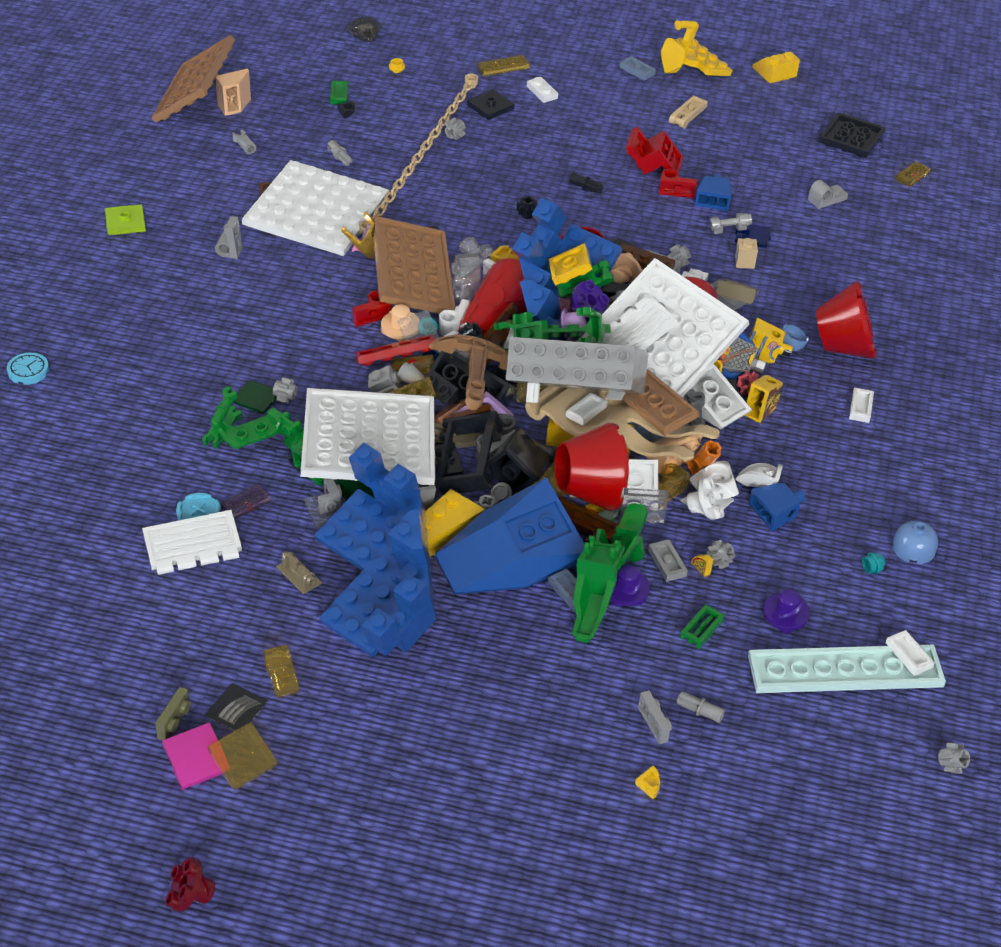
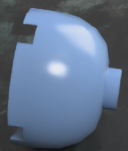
[892,520,938,564]

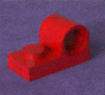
[659,169,697,198]
[352,290,392,327]

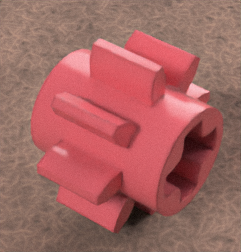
[737,371,759,396]

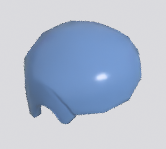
[781,324,809,352]

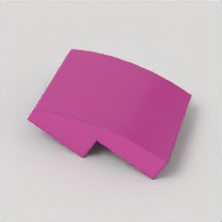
[162,723,230,790]

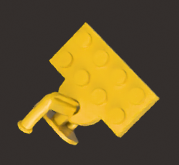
[661,20,733,76]

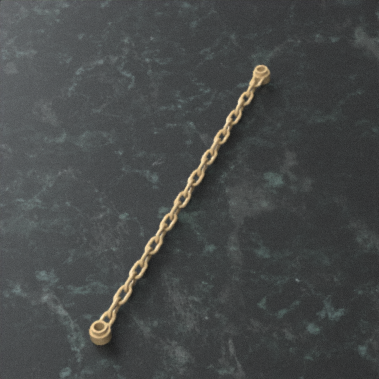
[359,74,478,236]

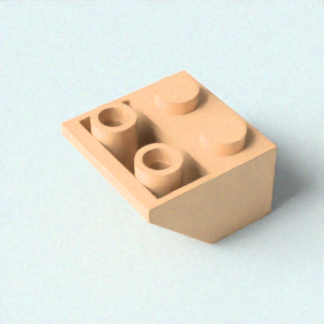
[216,69,251,116]
[646,435,703,474]

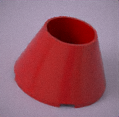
[816,281,877,359]
[554,423,629,511]

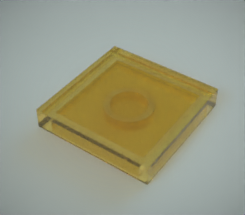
[207,722,278,791]

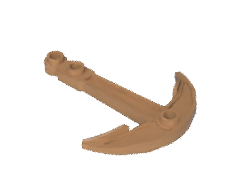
[429,334,508,410]

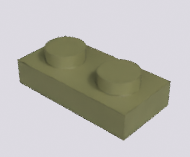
[155,687,191,740]

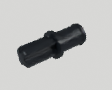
[569,173,604,193]

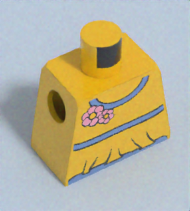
[749,318,793,363]

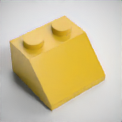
[752,52,800,83]

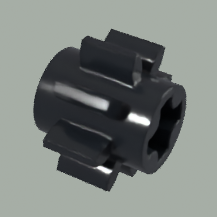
[516,196,538,219]
[458,321,483,338]

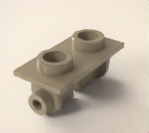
[276,551,322,594]

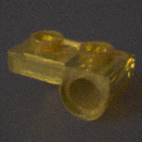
[264,645,300,698]

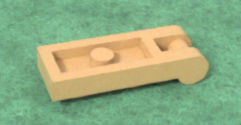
[669,96,708,129]

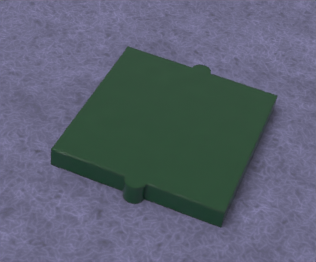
[233,380,277,414]

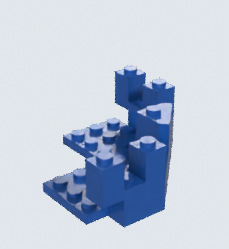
[512,198,623,341]
[314,442,436,658]

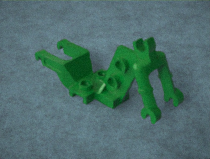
[494,307,611,351]
[202,386,324,486]

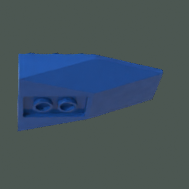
[434,477,584,594]

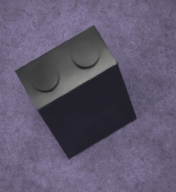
[488,428,550,496]

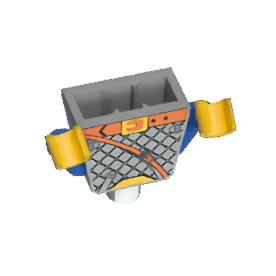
[714,332,766,381]

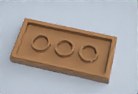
[622,369,699,436]

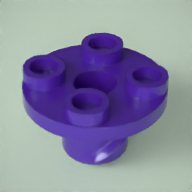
[571,280,609,320]
[610,564,650,606]
[763,589,810,634]

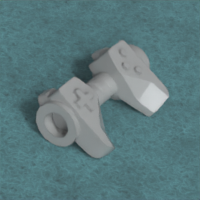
[710,213,752,234]

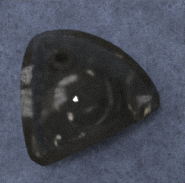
[345,17,383,42]

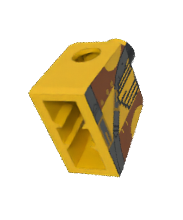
[744,375,784,424]

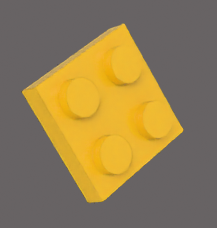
[549,243,592,286]

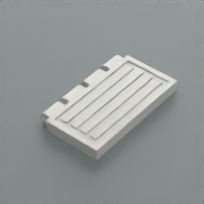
[602,297,678,350]
[142,510,242,575]

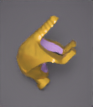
[341,211,375,260]

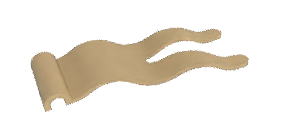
[525,386,720,460]

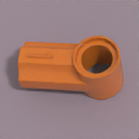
[687,440,722,475]

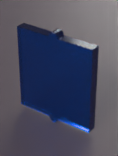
[735,224,771,248]

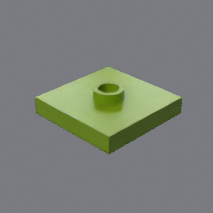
[105,204,146,235]

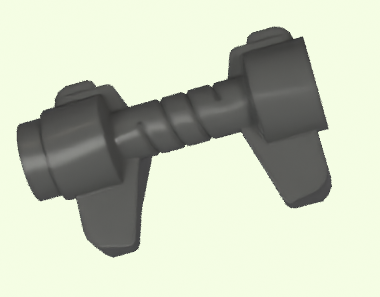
[686,389,705,426]

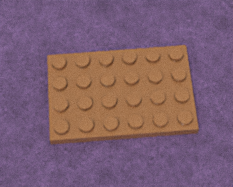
[151,35,235,123]
[372,216,455,314]

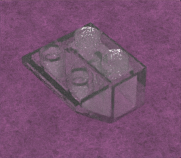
[451,253,481,305]

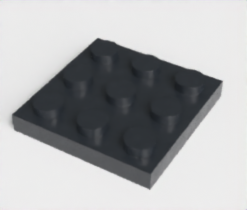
[819,112,886,158]

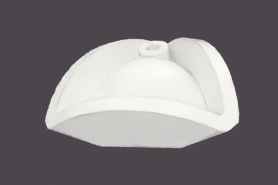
[689,461,739,499]
[735,463,783,487]

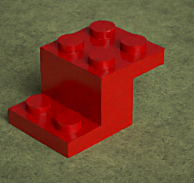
[626,126,683,174]

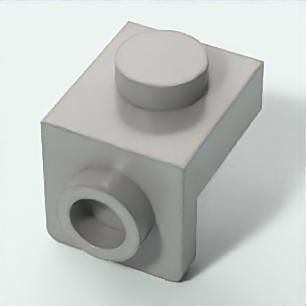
[368,365,401,392]
[318,478,342,514]

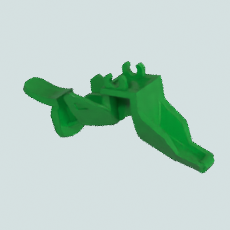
[572,503,648,644]

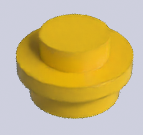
[389,58,405,73]

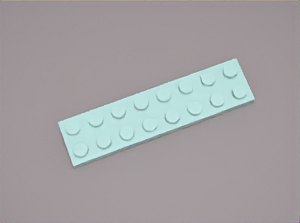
[748,645,946,693]

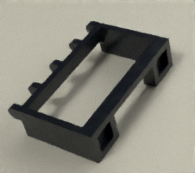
[434,411,504,495]

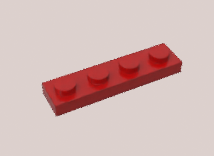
[355,334,436,366]

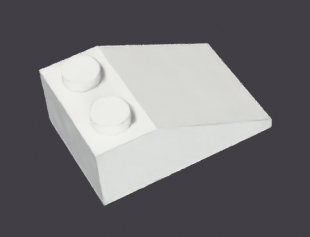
[683,364,752,430]

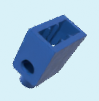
[695,174,731,211]
[749,483,805,531]

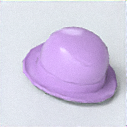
[561,309,587,342]

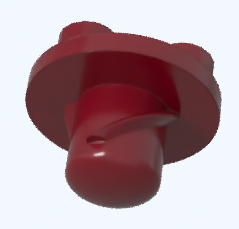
[165,857,215,912]

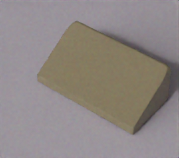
[716,279,759,304]

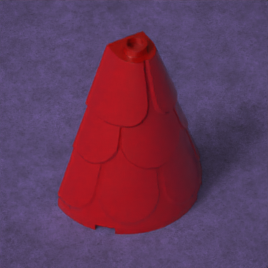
[459,258,527,337]

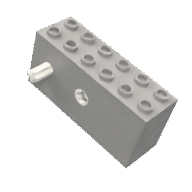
[506,337,648,403]

